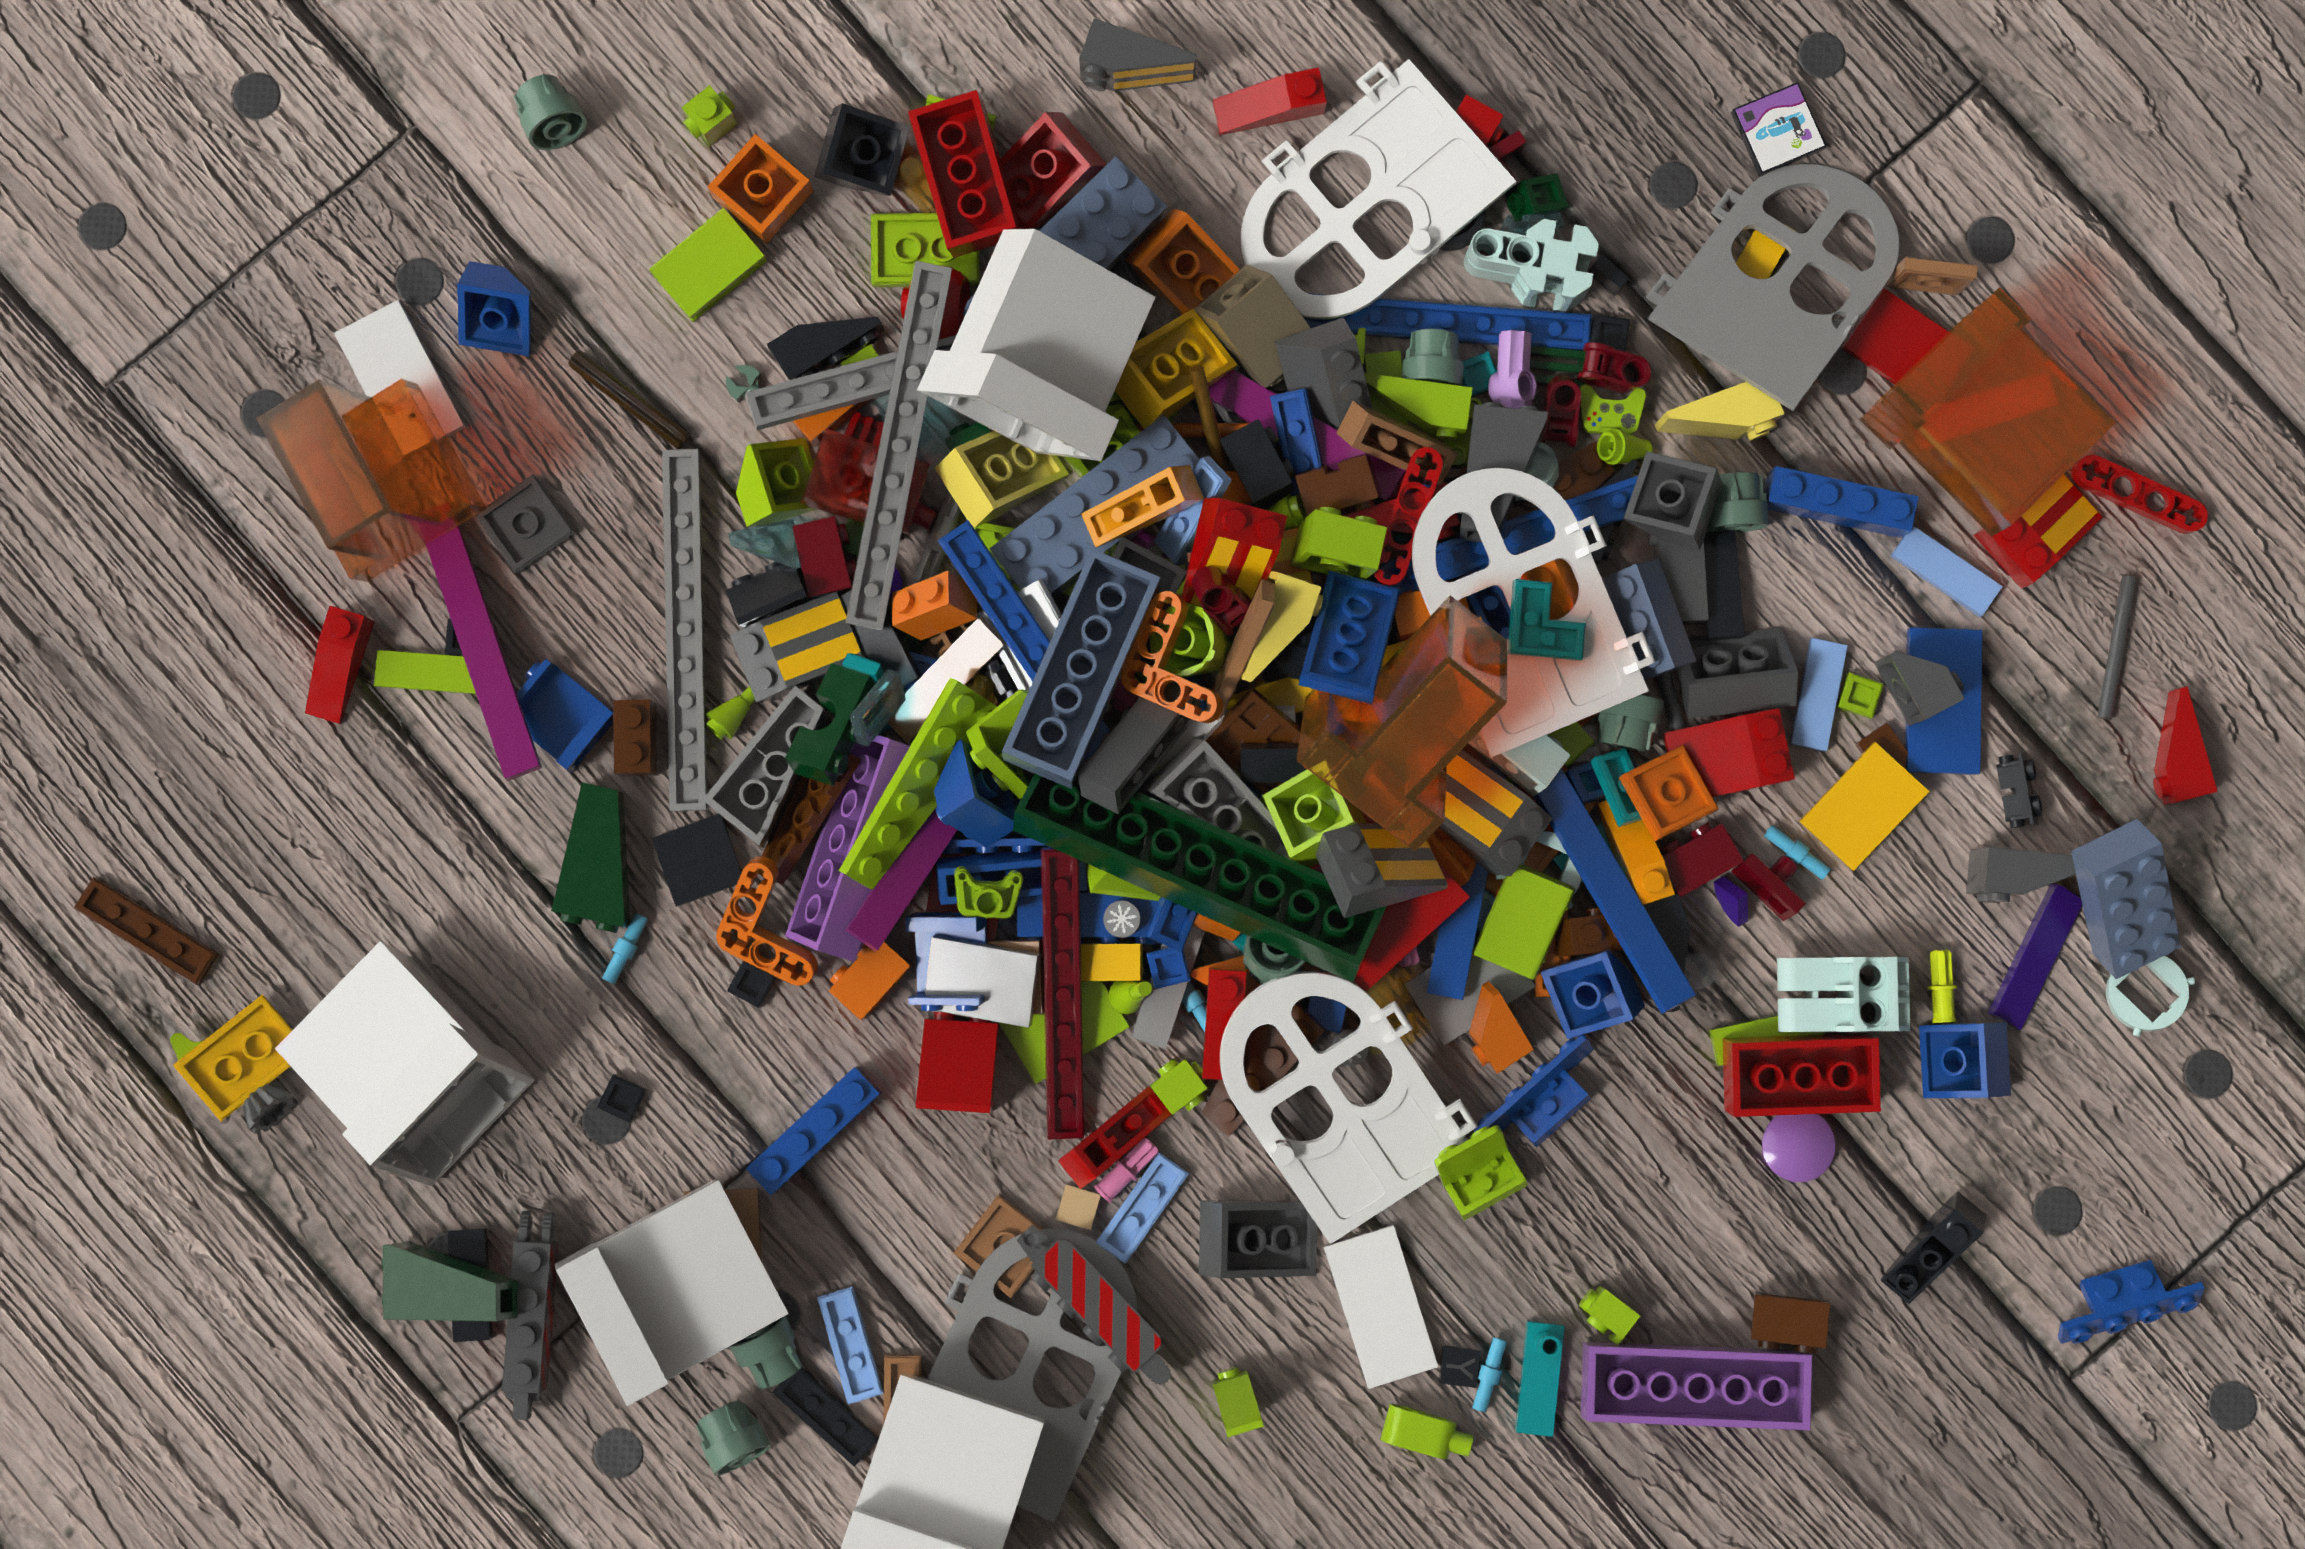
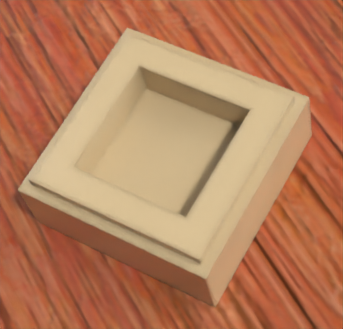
[1056,1184,1101,1230]

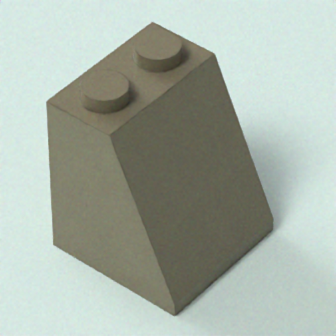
[1194,265,1311,388]

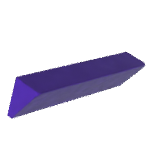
[1987,883,2082,1030]

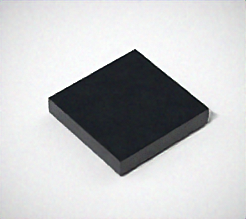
[651,814,742,907]

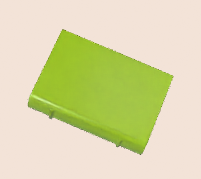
[648,207,767,322]
[1473,864,1576,980]

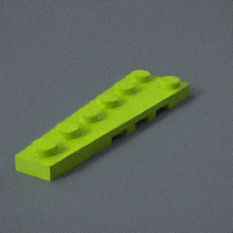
[838,677,997,890]

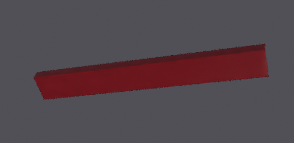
[1041,848,1084,1140]

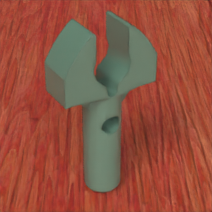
[726,365,762,403]

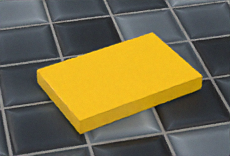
[1799,742,1929,871]
[173,994,293,1121]

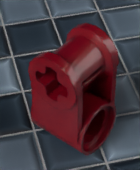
[1577,342,1651,393]
[1541,375,1581,447]
[1192,566,1252,636]

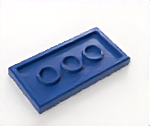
[1298,571,1401,704]
[1905,628,1982,775]

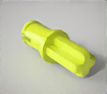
[1927,950,1957,1023]

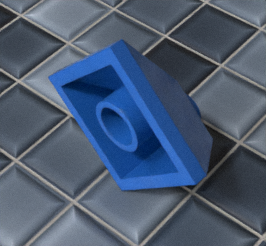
[457,261,531,357]
[1540,950,1645,1039]

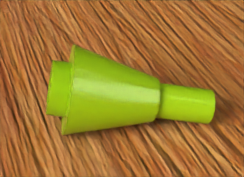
[706,686,755,740]
[1109,981,1152,1014]

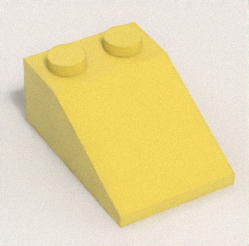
[1655,382,1785,441]
[934,431,1069,528]
[1240,571,1323,682]

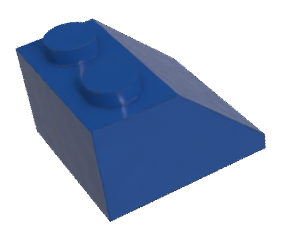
[934,739,1016,847]
[1919,1022,2011,1098]

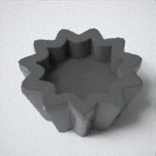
[243,1084,295,1134]

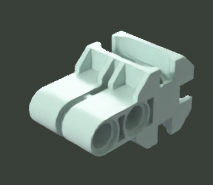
[1464,219,1599,313]
[1777,957,1910,1032]

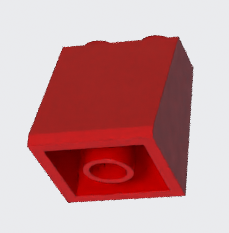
[915,1012,999,1113]

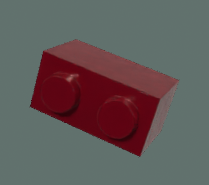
[792,516,856,600]
[1659,822,1744,897]

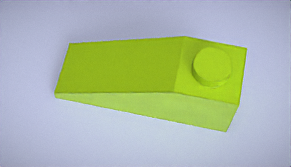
[1364,373,1473,442]
[1212,1367,1264,1437]

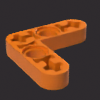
[1121,591,1223,723]
[716,856,818,986]

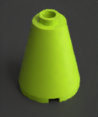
[1150,603,1235,678]

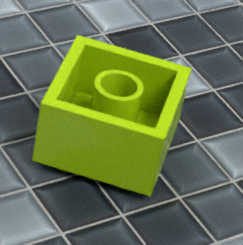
[1290,507,1387,580]
[1262,759,1366,868]

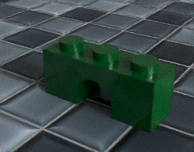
[785,663,879,786]

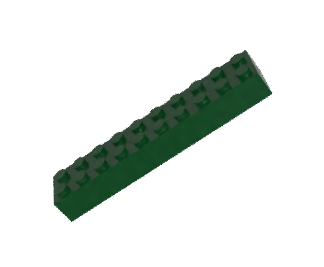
[1013,774,1387,983]

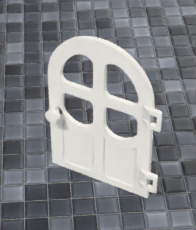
[1241,59,1517,319]
[1412,468,1655,758]
[1220,971,1478,1244]

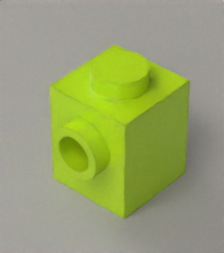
[682,85,737,146]
[1150,1057,1207,1115]

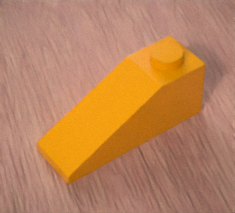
[1081,465,1204,547]
[1596,800,1675,905]

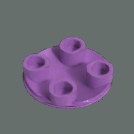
[1762,1114,1835,1182]

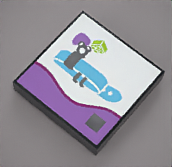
[1731,82,1827,177]

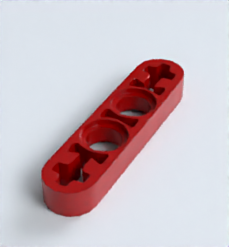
[1374,447,1443,586]
[2071,455,2208,534]

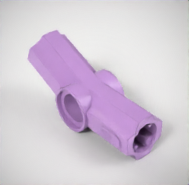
[1488,330,1537,409]

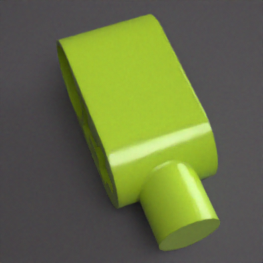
[1380,1403,1473,1460]

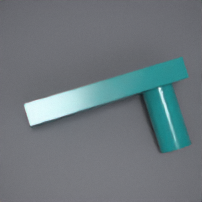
[1515,1320,1565,1437]

